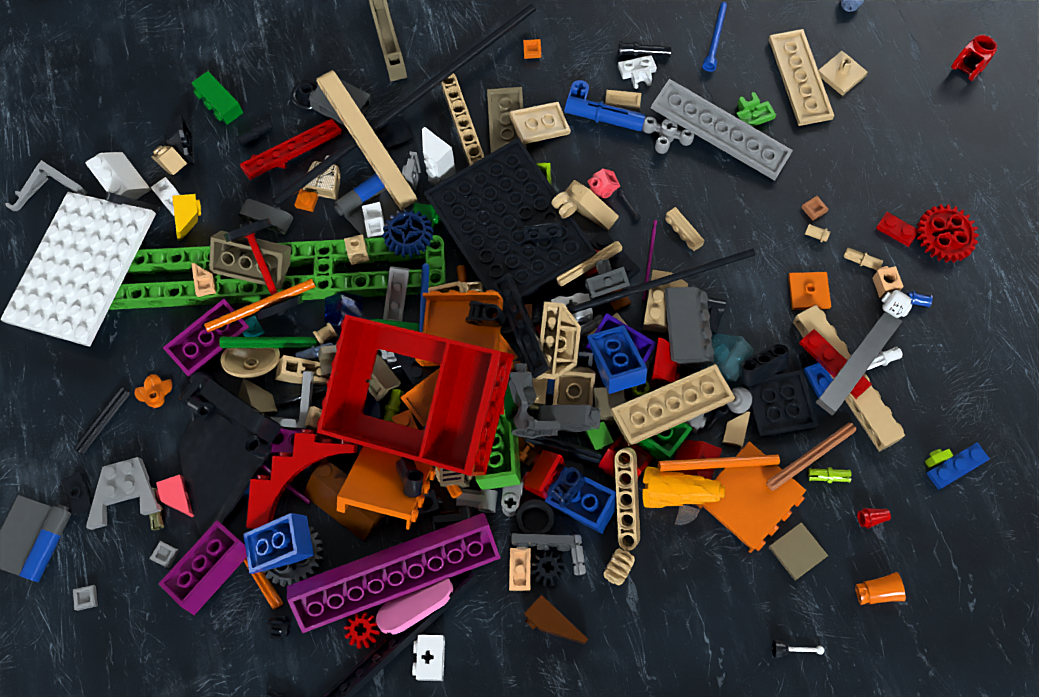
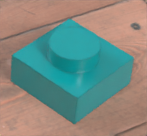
[243,315,265,337]

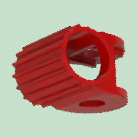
[951,34,998,81]

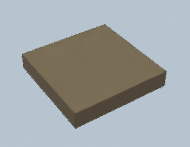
[769,522,828,580]

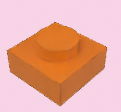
[523,39,541,59]
[294,189,319,212]

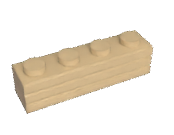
[665,207,704,251]

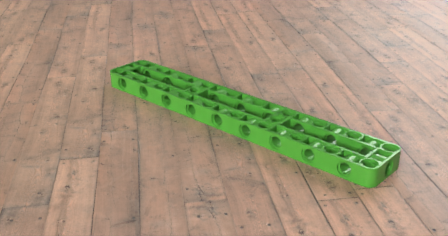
[109,235,446,310]

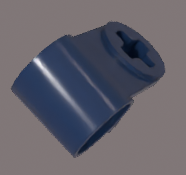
[547,467,585,508]

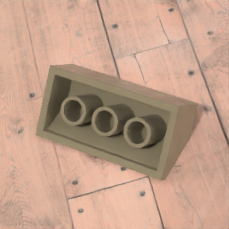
[209,231,291,289]

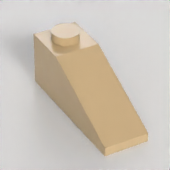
[565,180,619,231]
[275,355,330,385]

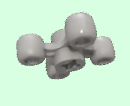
[642,117,694,154]

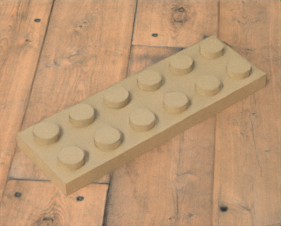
[769,29,834,126]
[610,364,735,446]

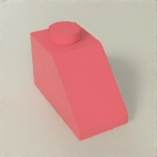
[156,475,194,517]

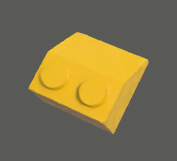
[172,194,201,241]

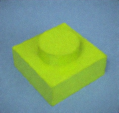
[925,449,953,468]

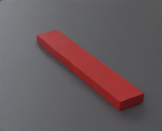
[240,118,342,180]

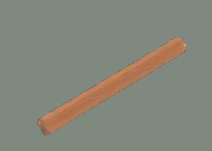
[766,423,856,491]

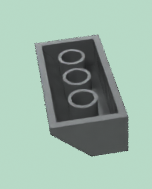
[664,287,714,369]

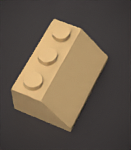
[642,270,688,334]

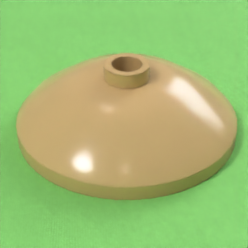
[221,348,280,378]

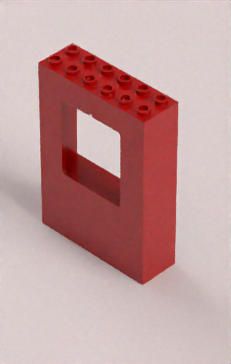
[317,314,514,476]

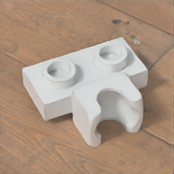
[618,55,657,89]

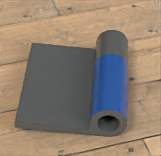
[334,173,420,238]
[0,495,72,583]

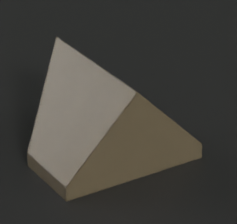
[238,378,278,416]

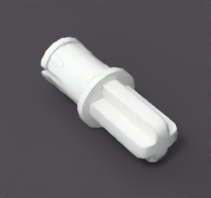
[867,347,902,370]

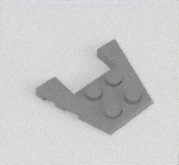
[86,457,161,530]

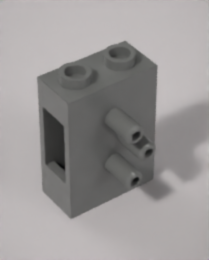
[309,79,371,126]
[584,259,630,299]

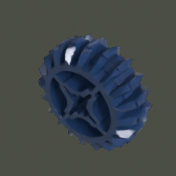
[383,209,433,258]

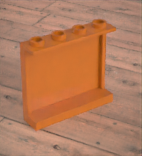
[415,290,503,366]
[696,441,806,553]
[337,446,436,530]

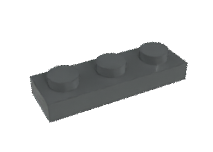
[511,534,574,551]

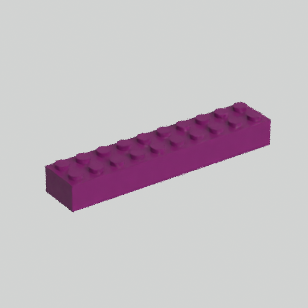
[287,513,500,633]

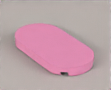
[376,578,453,634]

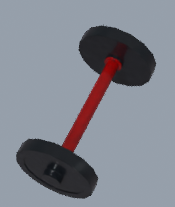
[224,218,303,319]

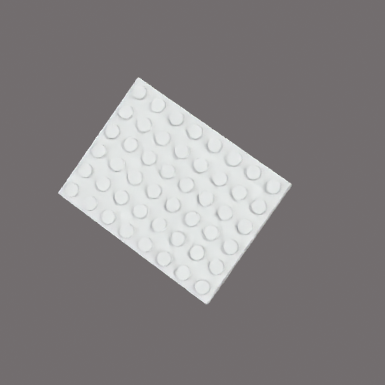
[0,192,156,347]

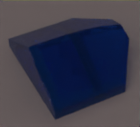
[325,292,363,327]

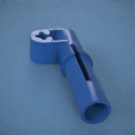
[564,80,646,132]

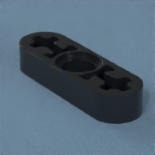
[105,191,161,216]

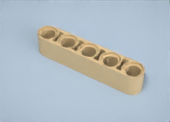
[615,447,640,551]

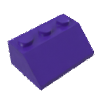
[584,313,657,363]

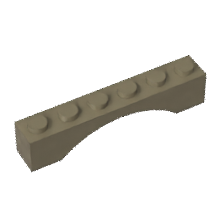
[369,0,407,81]

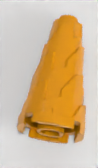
[643,467,725,508]

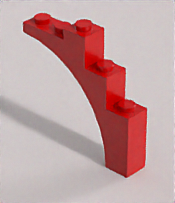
[246,429,358,529]

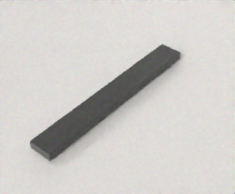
[816,311,902,415]

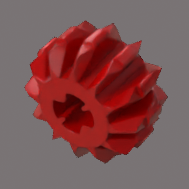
[344,612,380,649]

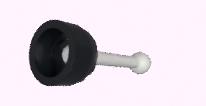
[772,640,824,658]

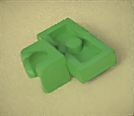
[735,92,776,127]

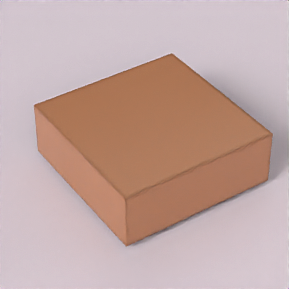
[801,196,828,221]

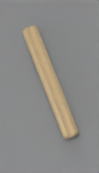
[556,241,622,286]

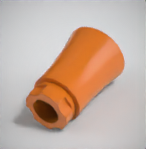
[855,572,906,605]

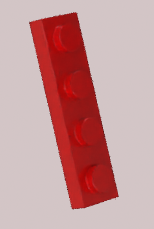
[799,329,872,399]

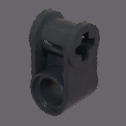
[465,301,506,327]

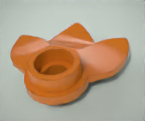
[134,374,173,408]

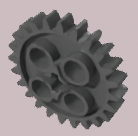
[262,526,324,587]

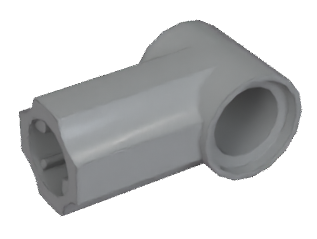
[456,489,498,513]

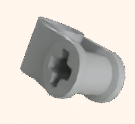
[501,478,524,517]

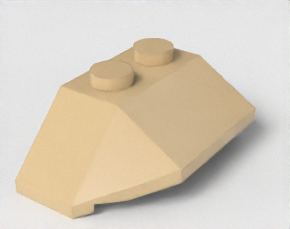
[537,301,581,380]

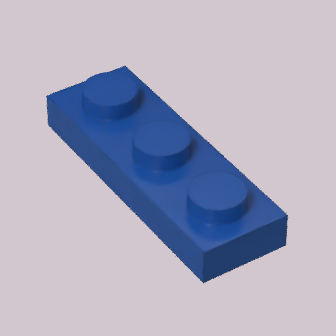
[926,442,990,490]

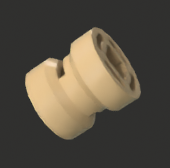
[551,192,577,218]

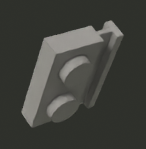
[402,151,421,193]

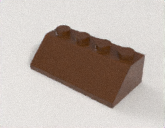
[303,459,386,542]

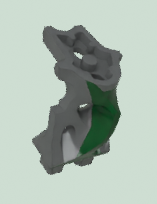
[504,363,561,439]

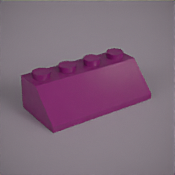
[163,299,249,377]
[159,520,247,615]

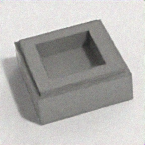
[150,541,180,569]
[73,585,98,611]

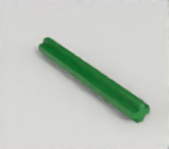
[219,337,317,348]

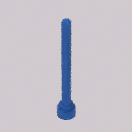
[702,2,727,72]
[419,263,429,333]

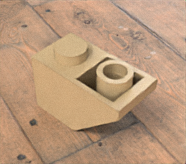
[151,145,187,175]

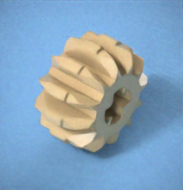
[604,548,635,585]

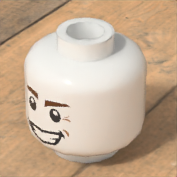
[881,290,912,318]

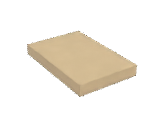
[509,102,571,144]

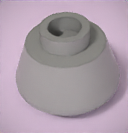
[727,387,752,414]

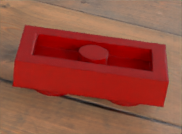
[876,212,918,247]

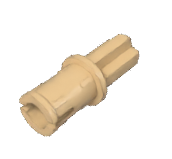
[844,248,883,271]

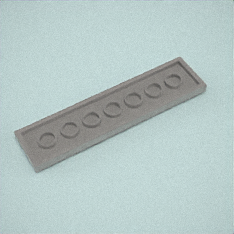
[651,79,793,181]

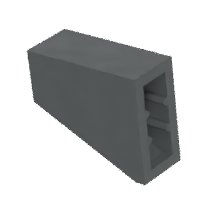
[538,405,601,434]

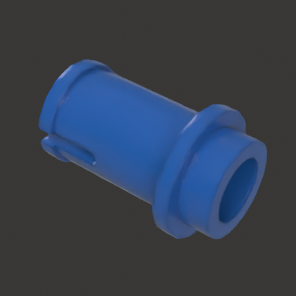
[907,291,932,308]

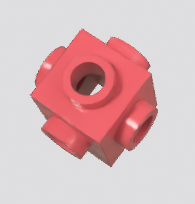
[588,168,620,198]

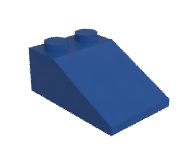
[587,325,647,394]
[545,466,617,534]
[243,513,314,574]

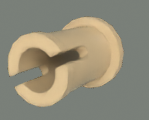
[805,224,830,242]

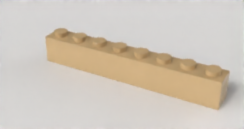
[793,305,905,452]

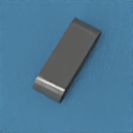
[238,199,294,234]

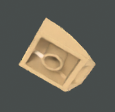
[553,366,596,406]

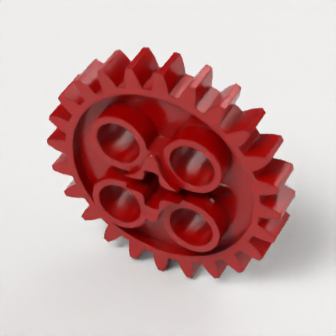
[916,204,979,263]

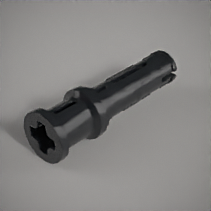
[618,41,671,58]

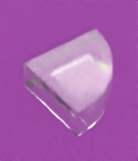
[675,505,700,525]

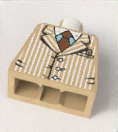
[303,155,341,200]

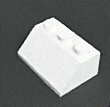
[422,127,456,186]
[85,152,151,200]

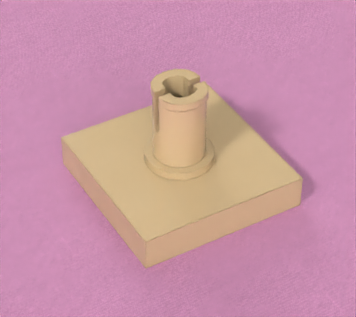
[818,51,868,96]

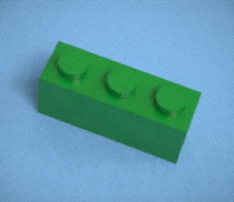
[192,71,243,125]

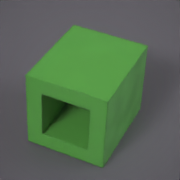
[585,421,614,453]

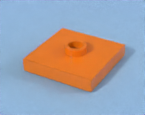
[788,272,831,310]

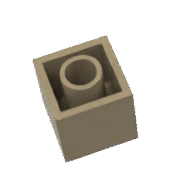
[593,388,627,425]

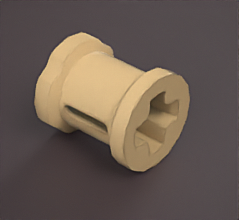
[313,322,338,345]

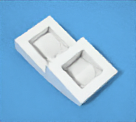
[151,177,180,216]
[362,202,385,238]

